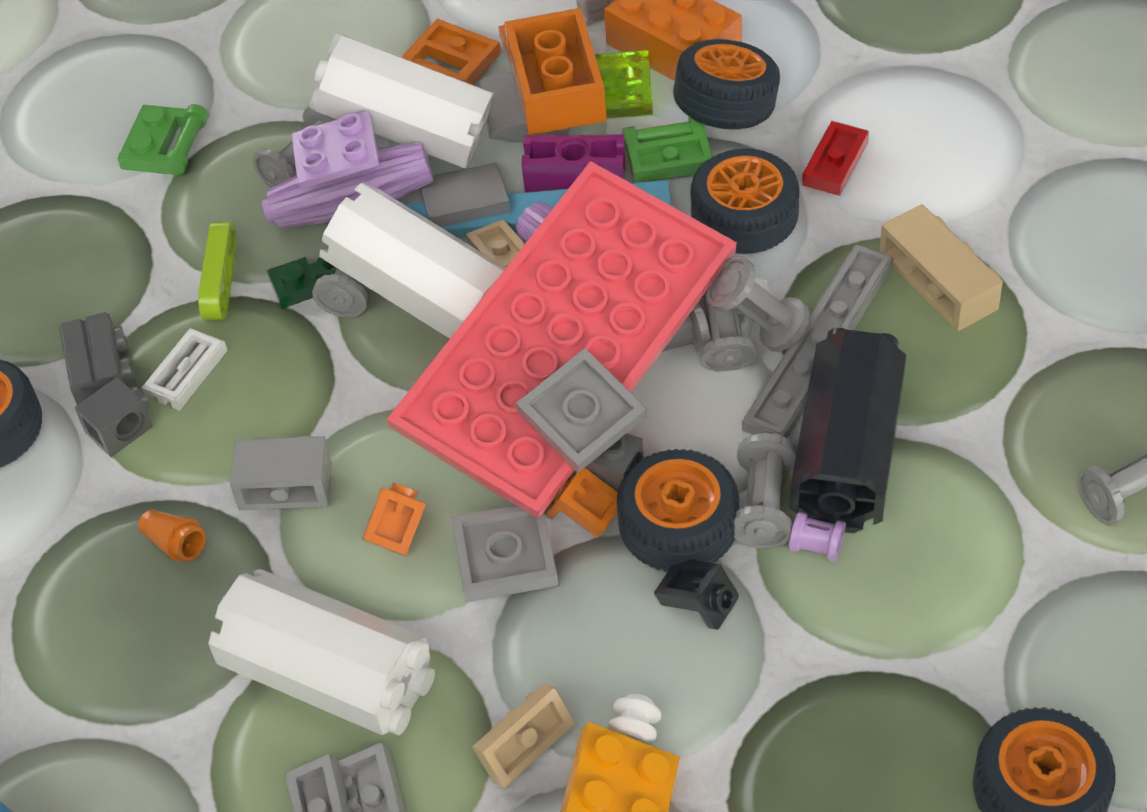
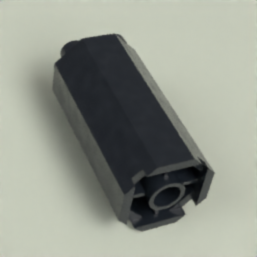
[789,328,907,533]

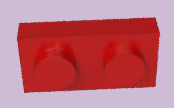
[802,121,869,196]

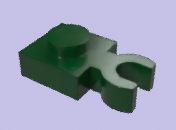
[267,257,337,309]

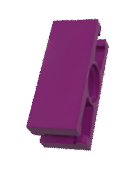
[521,134,626,193]

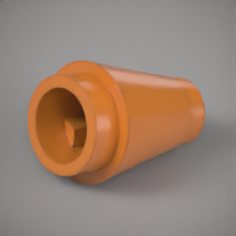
[138,509,206,562]

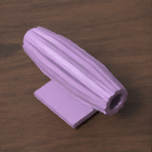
[262,110,434,228]

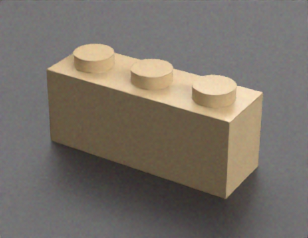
[879,204,1003,332]

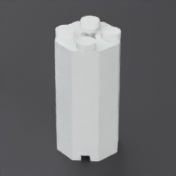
[309,32,495,168]
[319,183,506,339]
[208,569,435,736]

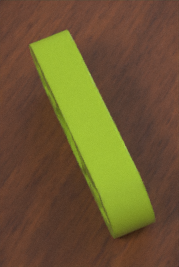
[198,221,237,320]

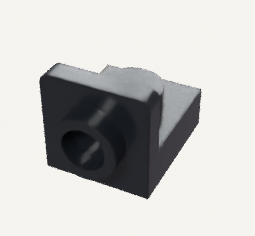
[654,560,739,630]

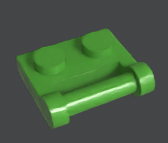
[117,104,209,175]
[622,117,713,183]

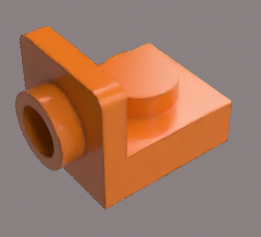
[546,468,618,538]
[361,483,426,556]

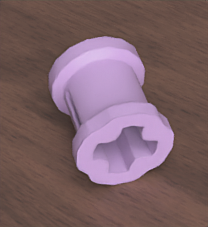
[789,511,846,563]

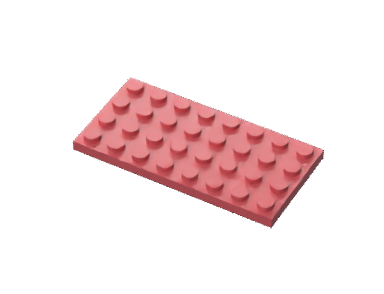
[387,161,737,519]

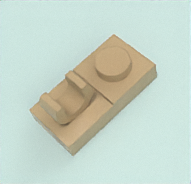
[466,219,525,267]
[472,683,575,789]

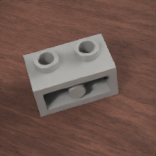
[230,435,332,511]

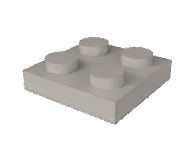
[516,348,647,473]
[451,505,559,603]

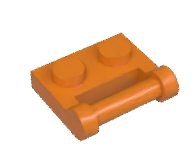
[402,19,501,86]

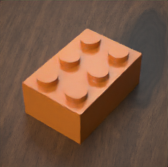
[604,0,742,81]
[504,8,607,136]

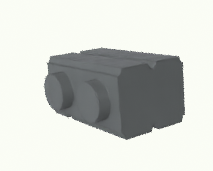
[59,312,135,405]

